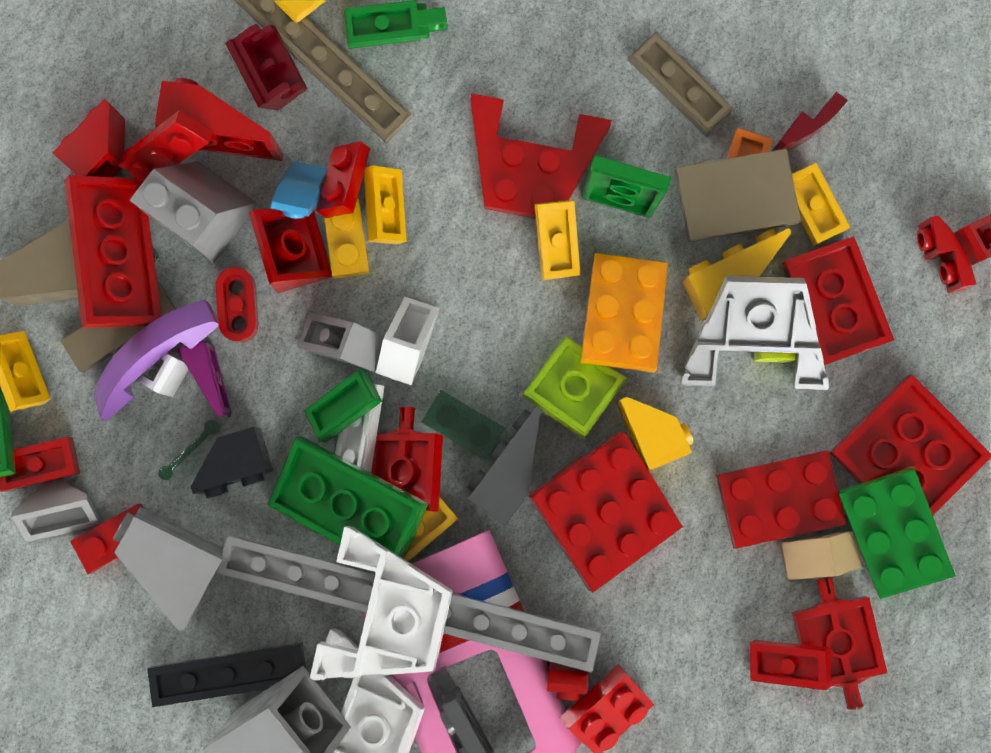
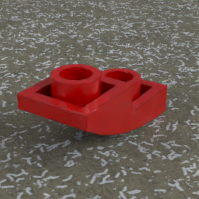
[917,216,977,293]
[547,662,589,701]

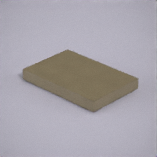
[675,149,801,243]

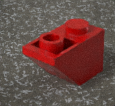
[52,99,125,177]

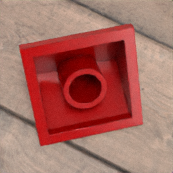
[249,209,332,293]

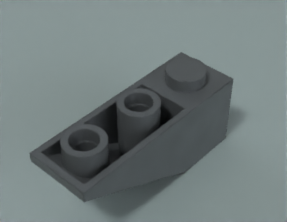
[467,406,541,526]

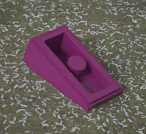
[177,341,232,418]

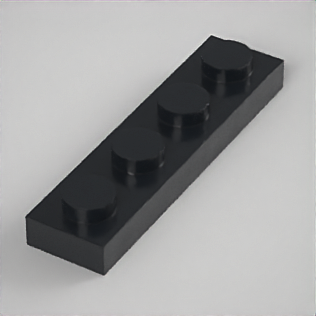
[147,642,306,707]

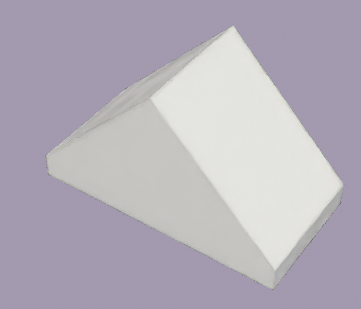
[136,353,189,398]

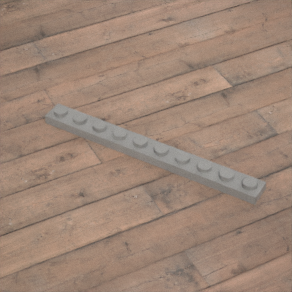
[217,536,602,672]

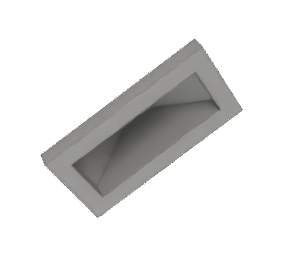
[11,479,101,542]

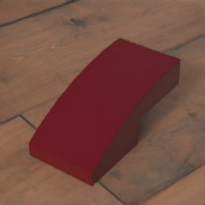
[772,91,848,151]

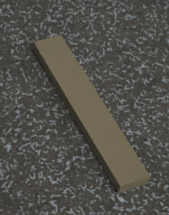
[234,0,411,144]

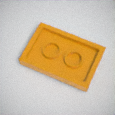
[581,253,668,373]

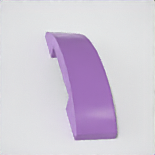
[94,300,219,421]

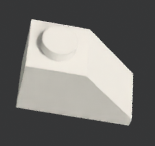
[376,297,440,385]

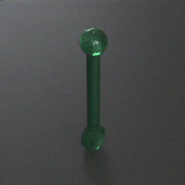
[158,420,220,480]

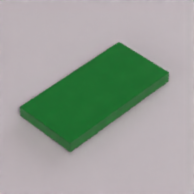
[267,436,429,559]

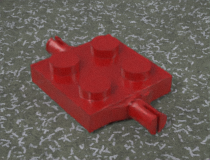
[371,406,443,512]
[791,577,888,710]

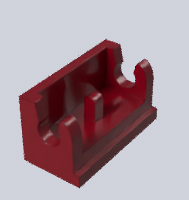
[225,24,308,111]

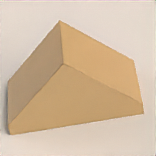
[780,530,862,580]

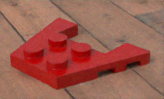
[470,93,612,219]

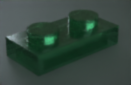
[422,390,505,461]

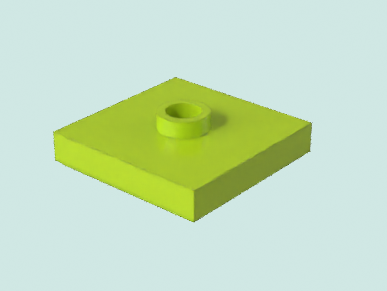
[522,336,627,440]

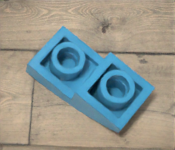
[271,161,328,218]

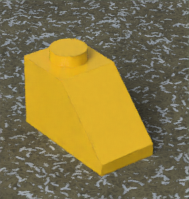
[616,397,693,470]

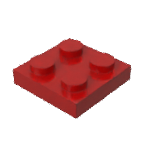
[559,664,654,753]

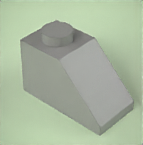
[297,312,385,372]

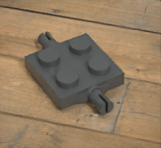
[431,666,495,753]

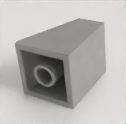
[130,161,258,263]
[113,507,223,631]
[202,666,351,753]

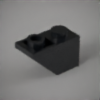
[190,426,273,499]

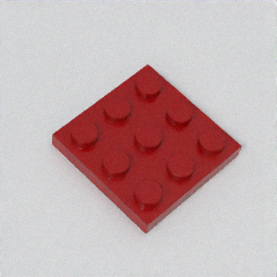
[829,374,991,515]
[529,432,683,593]

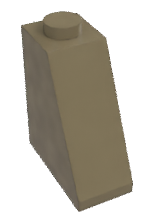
[0,220,78,307]

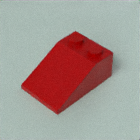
[154,78,283,161]

